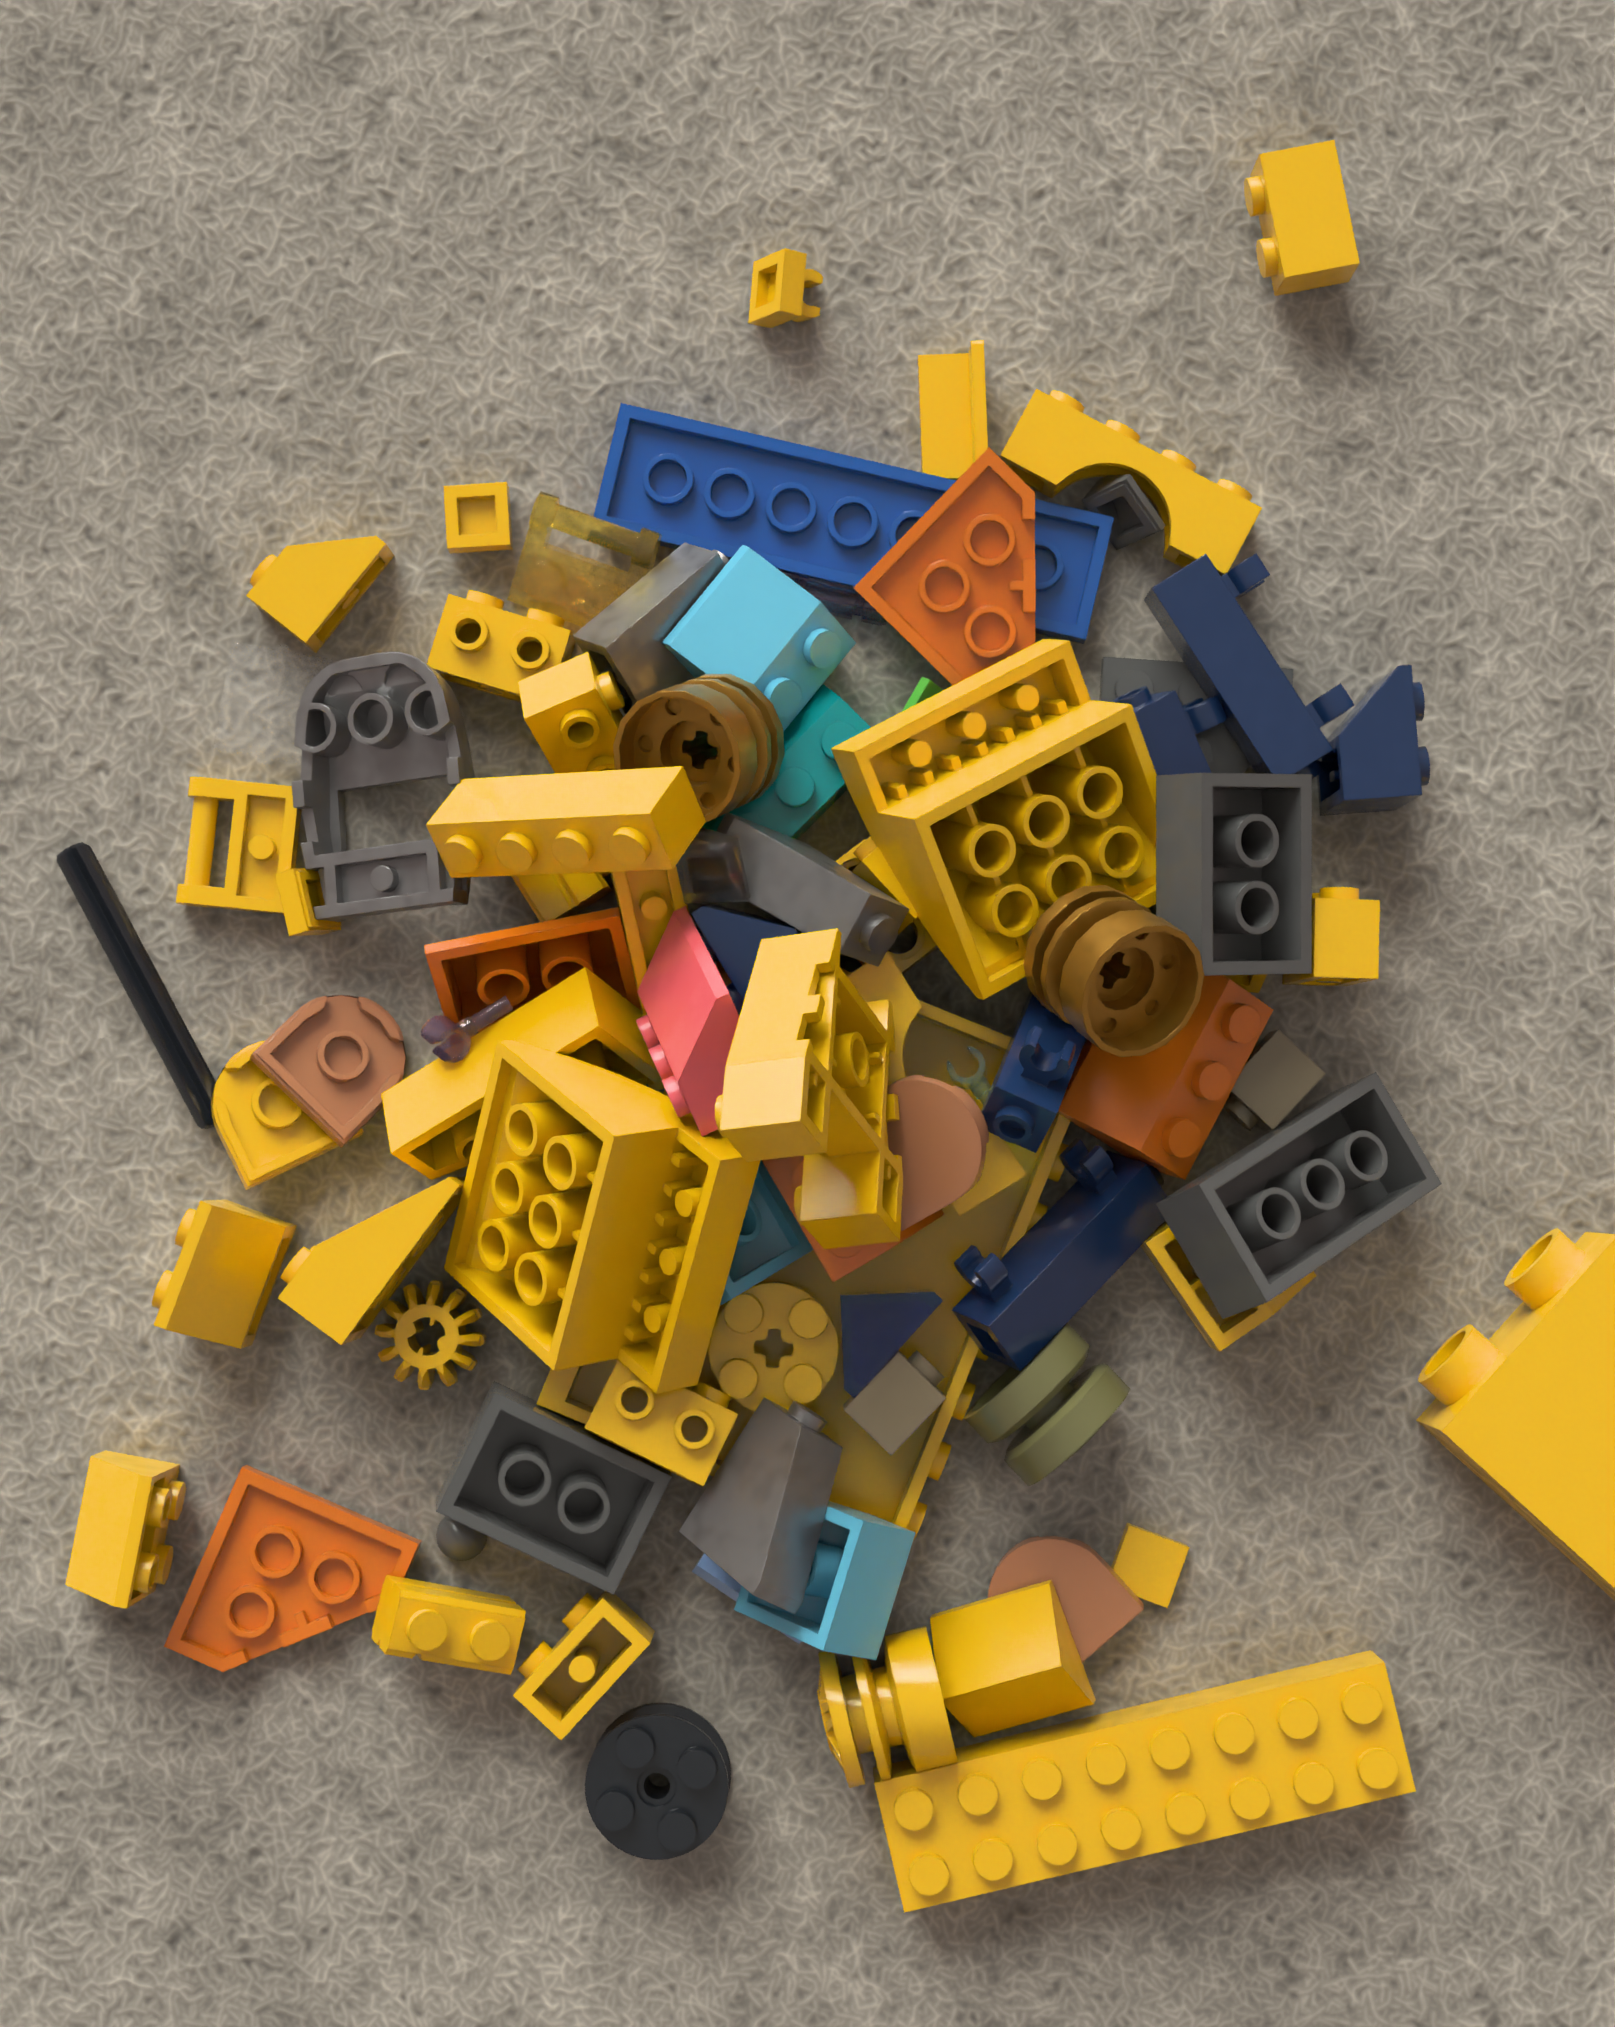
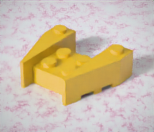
[715,928,903,1249]

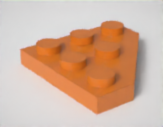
[854,447,1036,685]
[164,1465,422,1672]

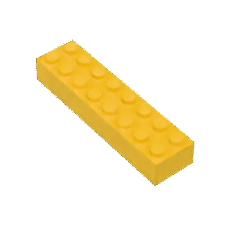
[873,1650,1416,1913]

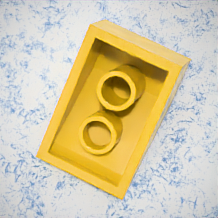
[278,1177,465,1345]

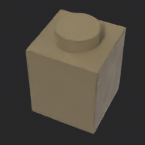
[1223,1029,1326,1131]
[843,1349,946,1456]

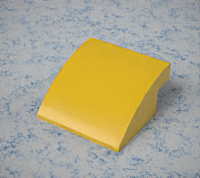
[831,639,1157,1000]
[444,1039,761,1394]

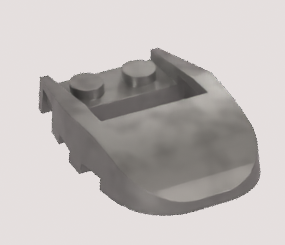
[292,652,475,922]

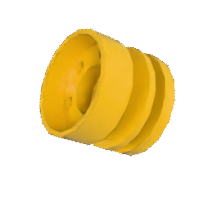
[817,1626,958,1788]

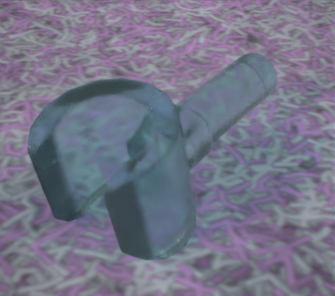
[947,1046,991,1105]

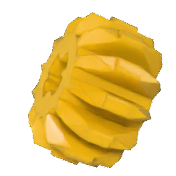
[375,1280,486,1390]

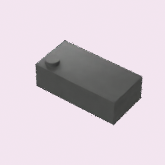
[1156,1072,1442,1319]

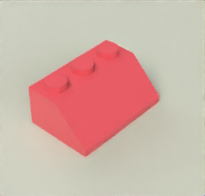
[636,906,739,1136]

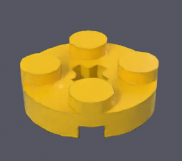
[708,1282,839,1411]

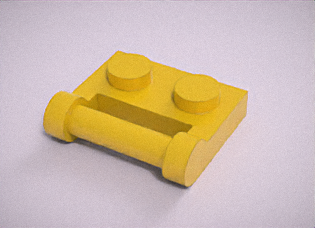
[176,777,302,915]

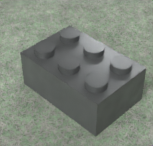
[1156,773,1312,976]
[436,1381,672,1595]

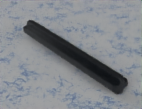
[57,842,216,1129]

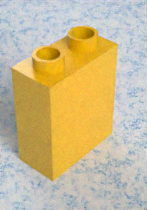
[1416,1228,1615,1601]

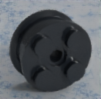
[585,1703,731,1860]

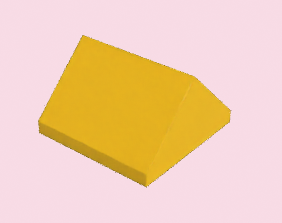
[930,1579,1096,1738]

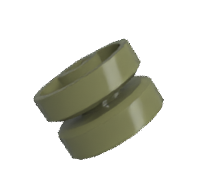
[964,1323,1130,1487]

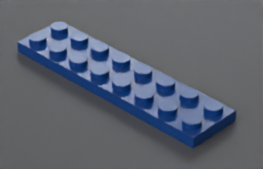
[591,403,1114,644]

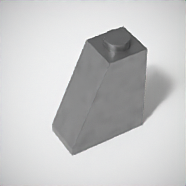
[573,542,729,717]
[696,812,909,967]
[679,1397,843,1614]

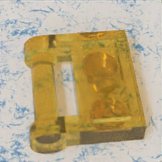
[507,491,662,627]

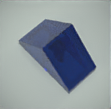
[840,1289,943,1398]

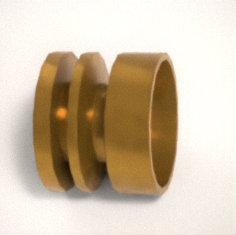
[613,674,785,823]
[1023,885,1204,1057]

